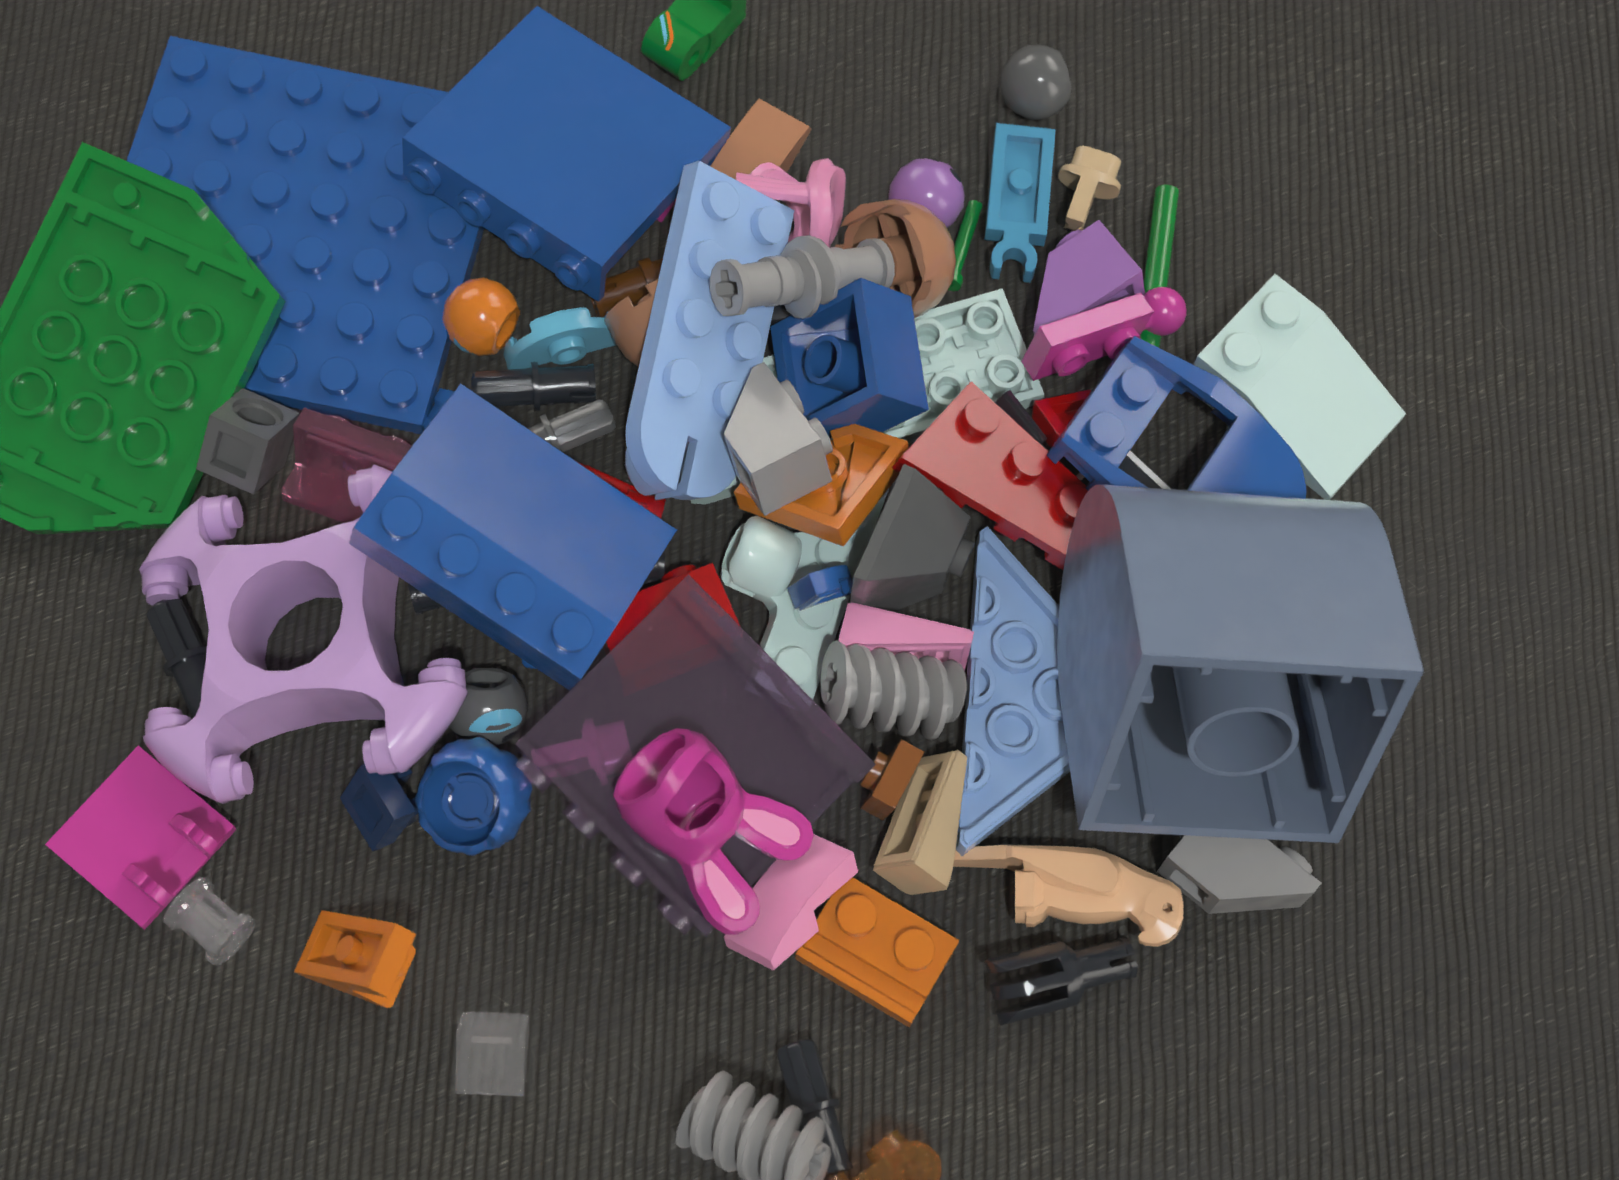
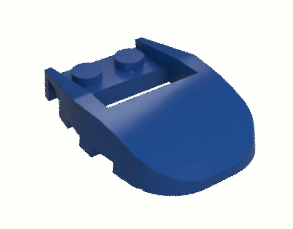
[1047,336,1306,499]

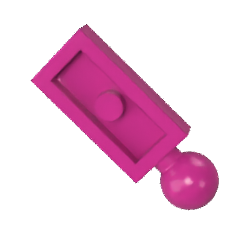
[1021,287,1187,381]

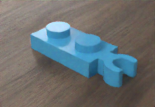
[984,123,1056,283]

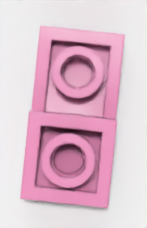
[724,834,858,971]

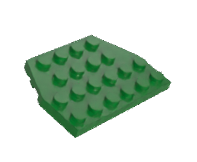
[0,142,286,535]

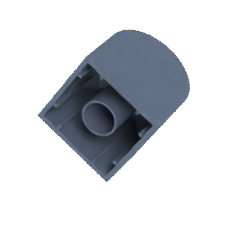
[1057,484,1424,843]

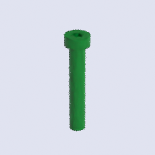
[948,200,983,291]

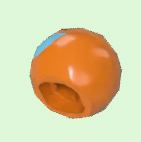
[442,278,520,356]

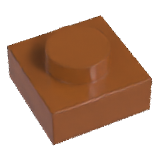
[860,739,924,821]

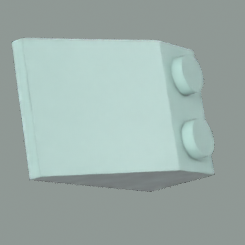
[1194,274,1406,500]

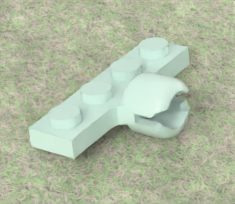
[721,489,889,715]

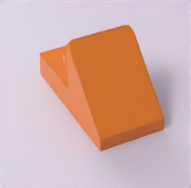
[294,910,416,1008]

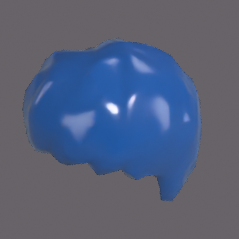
[415,737,532,856]

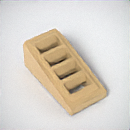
[873,750,967,895]

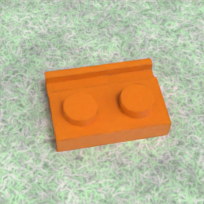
[795,877,960,1028]

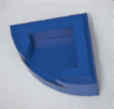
[787,565,853,611]

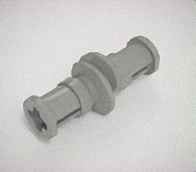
[710,235,895,319]

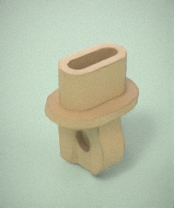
[1058,146,1121,231]

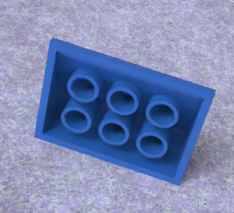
[349,384,677,691]

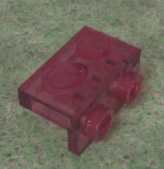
[281,407,412,523]

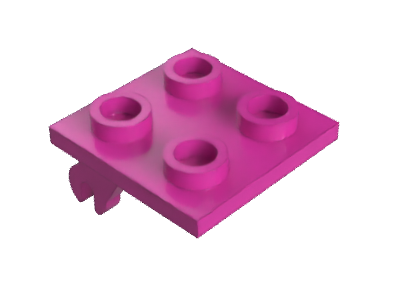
[45,746,237,930]

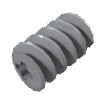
[820,641,967,740]
[676,1070,831,1180]

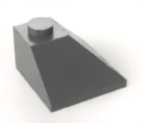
[850,464,975,612]

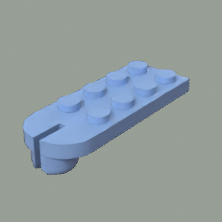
[625,161,795,500]

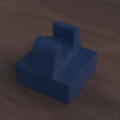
[340,764,419,852]

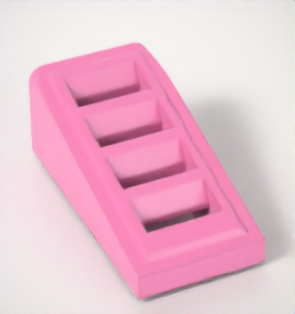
[838,602,974,671]

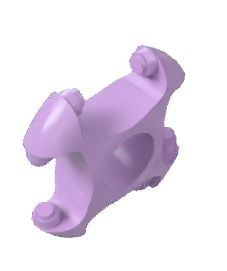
[139,464,468,804]

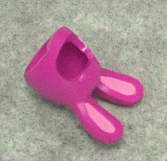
[613,728,814,935]

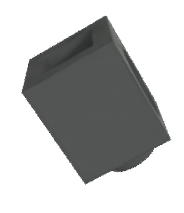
[196,388,300,495]

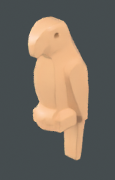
[953,845,1183,947]

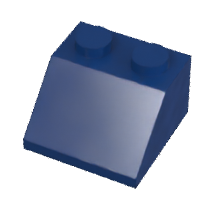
[770,278,929,438]

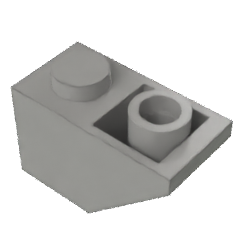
[724,362,833,516]
[1157,835,1322,914]

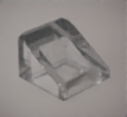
[455,1012,529,1096]

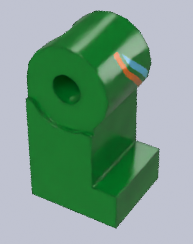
[641,0,746,80]

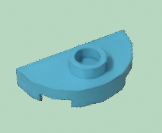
[504,307,616,370]

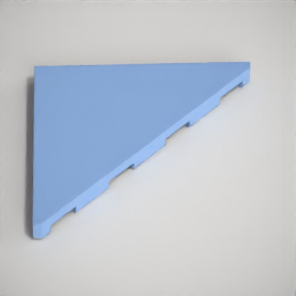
[956,526,1070,856]

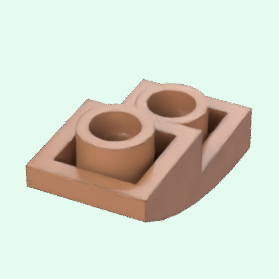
[710,99,811,180]

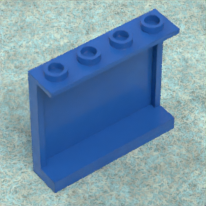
[402,6,731,302]

